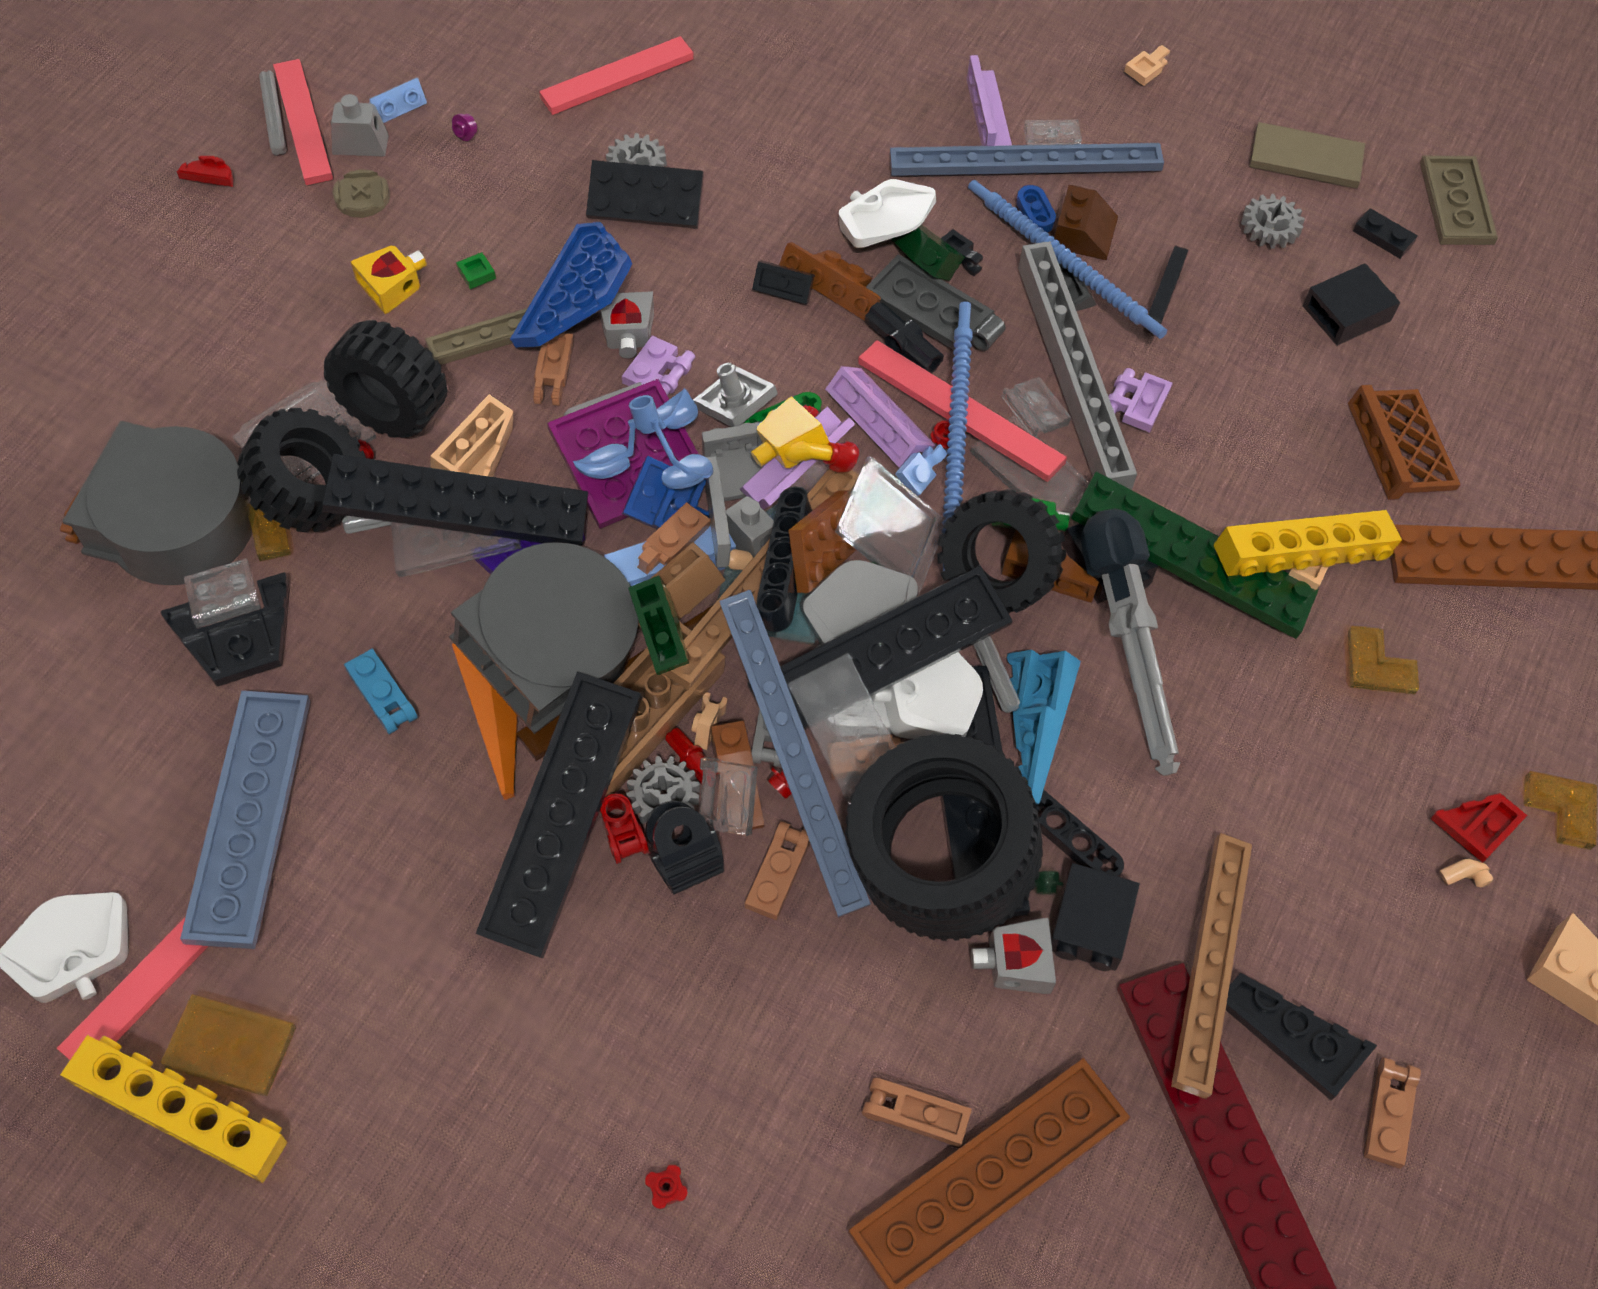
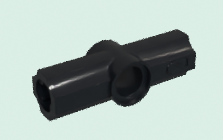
[865,302,944,373]

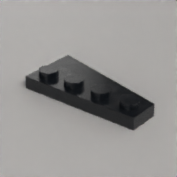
[1226,973,1377,1100]

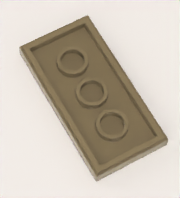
[1249,122,1365,189]
[1420,156,1498,245]

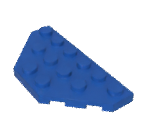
[510,222,633,348]

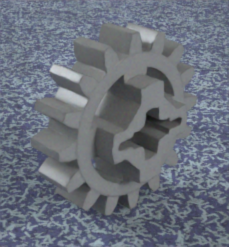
[606,133,667,167]
[1241,194,1305,249]
[626,756,700,824]

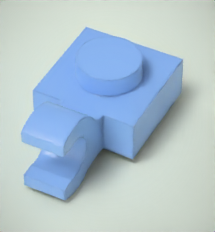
[895,444,947,496]

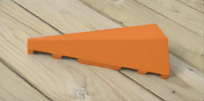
[452,643,518,800]

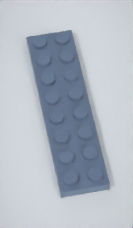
[180,690,310,949]

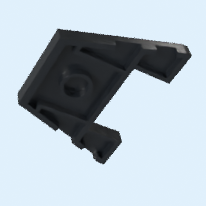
[161,572,289,687]

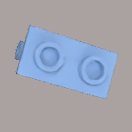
[369,78,427,123]

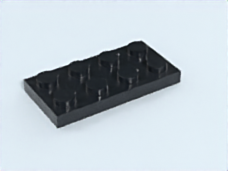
[586,160,704,229]

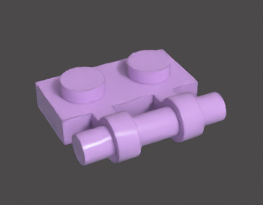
[622,335,695,396]
[1108,368,1173,433]

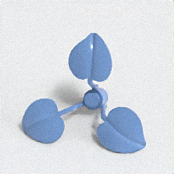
[573,388,713,489]

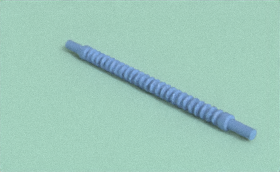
[968,180,1167,339]
[941,302,973,571]

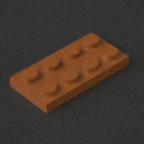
[789,490,858,593]

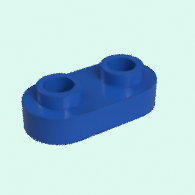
[1016,185,1056,232]

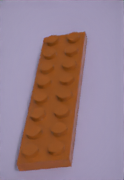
[1390,524,1598,590]
[848,1058,1131,1289]

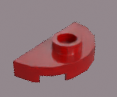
[177,156,234,187]

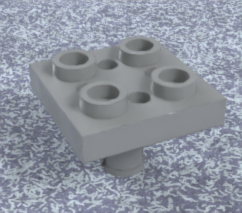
[693,363,778,427]

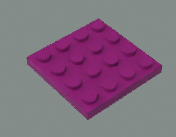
[547,379,699,529]

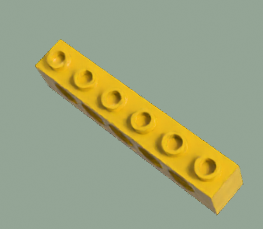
[1213,510,1402,576]
[60,1035,288,1184]

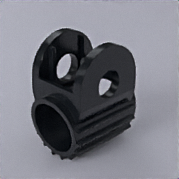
[646,801,725,895]

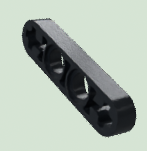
[1143,245,1189,335]
[1036,789,1124,877]

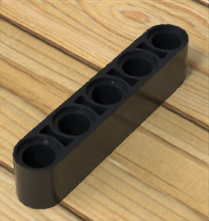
[757,486,812,632]

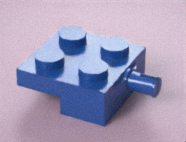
[621,456,709,530]

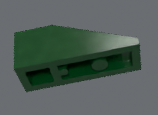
[891,224,965,281]
[628,575,689,675]

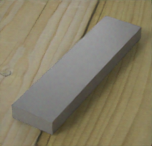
[705,457,731,568]

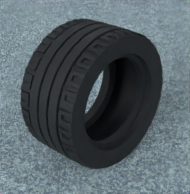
[845,733,1043,941]

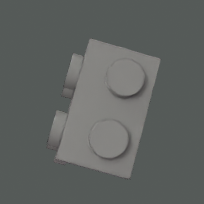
[702,422,763,501]

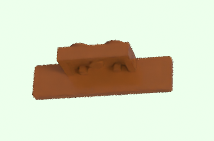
[779,242,881,321]

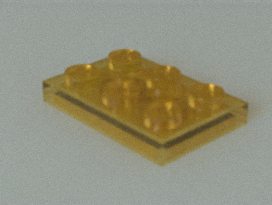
[160,994,296,1097]

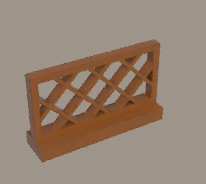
[1348,385,1461,500]

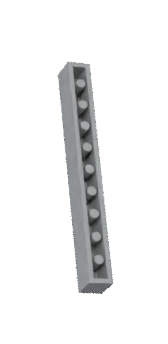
[1018,241,1137,490]

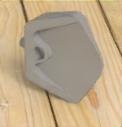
[800,560,918,646]

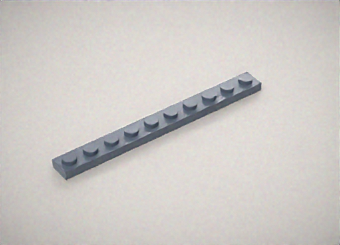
[889,143,1164,176]
[719,589,871,918]

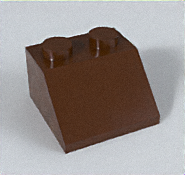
[1054,184,1118,261]

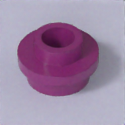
[452,113,477,141]

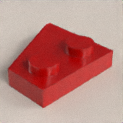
[1431,793,1528,863]

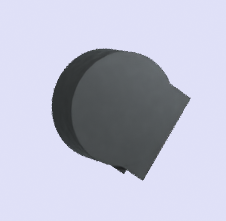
[62,420,256,585]
[449,542,638,734]

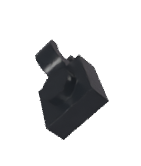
[941,229,983,276]

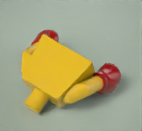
[751,396,860,473]

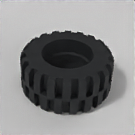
[324,320,447,438]
[237,408,366,532]
[937,489,1066,614]

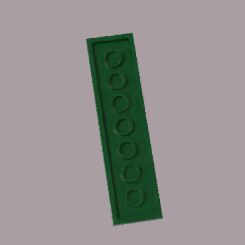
[1070,471,1319,639]

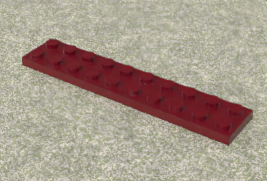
[1117,963,1337,1289]

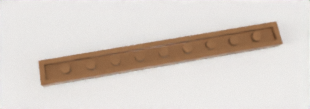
[663,469,862,690]

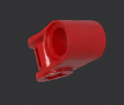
[600,793,649,864]

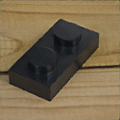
[1353,208,1418,259]
[752,260,815,304]

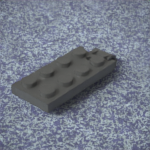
[866,254,1006,351]

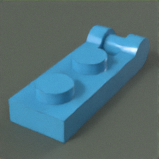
[344,648,418,735]

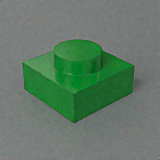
[456,252,496,289]

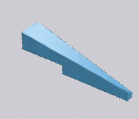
[1007,650,1081,804]

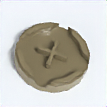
[332,169,390,218]

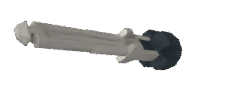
[1082,508,1180,776]

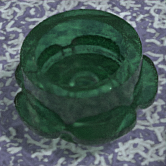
[1035,871,1063,895]

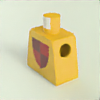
[350,245,427,314]

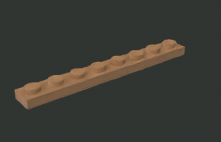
[1171,833,1252,1099]

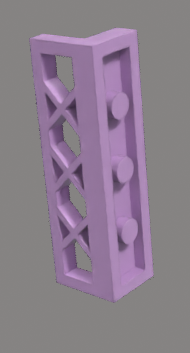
[967,55,1012,146]
[825,366,936,468]
[740,406,855,510]

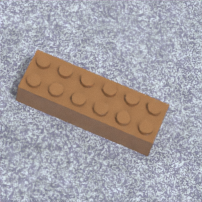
[605,622,726,797]

